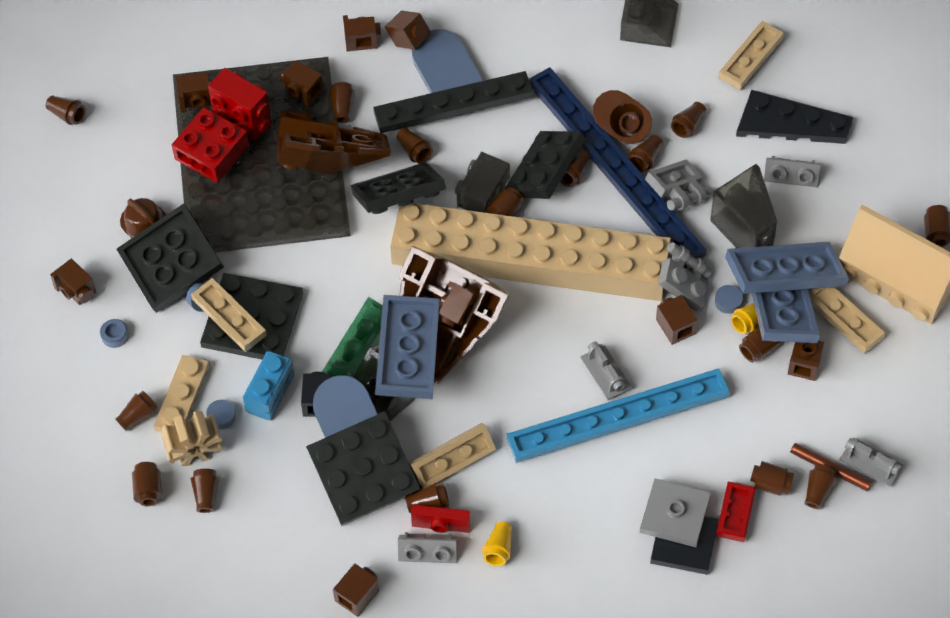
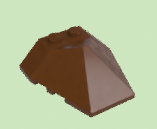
[276,109,391,175]
[399,246,509,384]

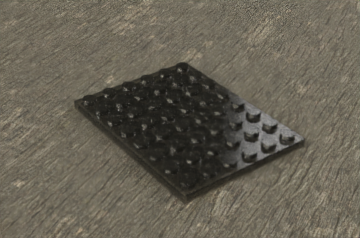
[173,57,350,252]

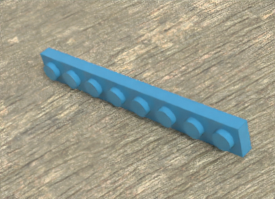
[506,368,730,463]

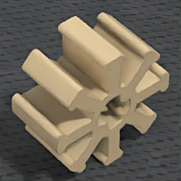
[161,411,223,466]

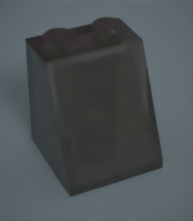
[710,164,777,248]

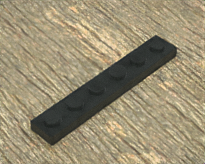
[373,71,533,133]

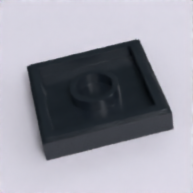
[650,516,718,575]

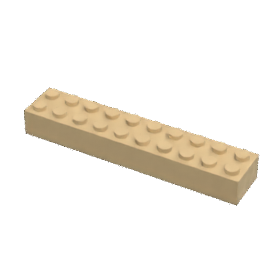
[390,203,670,301]

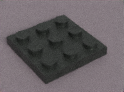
[350,162,446,214]
[116,203,224,313]
[200,273,303,360]
[306,411,420,526]

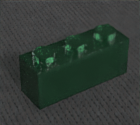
[322,296,383,377]

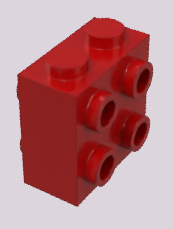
[208,68,271,141]
[171,107,249,183]

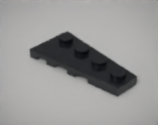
[736,90,853,144]

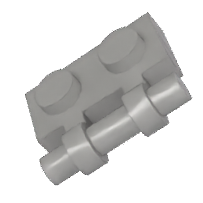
[645,159,712,210]
[658,242,712,311]

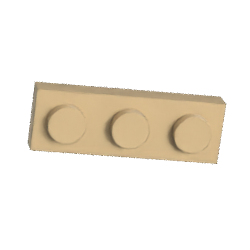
[718,21,784,90]
[191,278,267,352]
[809,287,885,354]
[154,355,210,433]
[409,423,496,489]

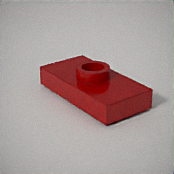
[716,481,756,543]
[411,505,470,533]

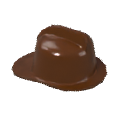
[593,90,652,144]
[120,198,167,238]

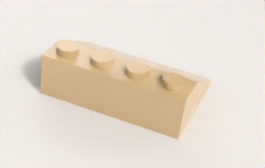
[839,205,950,325]

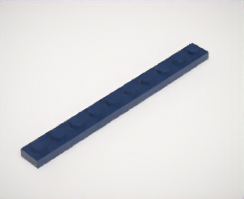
[529,67,707,268]

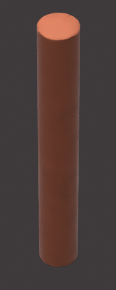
[790,443,872,492]

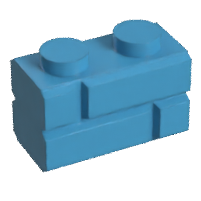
[243,351,294,421]

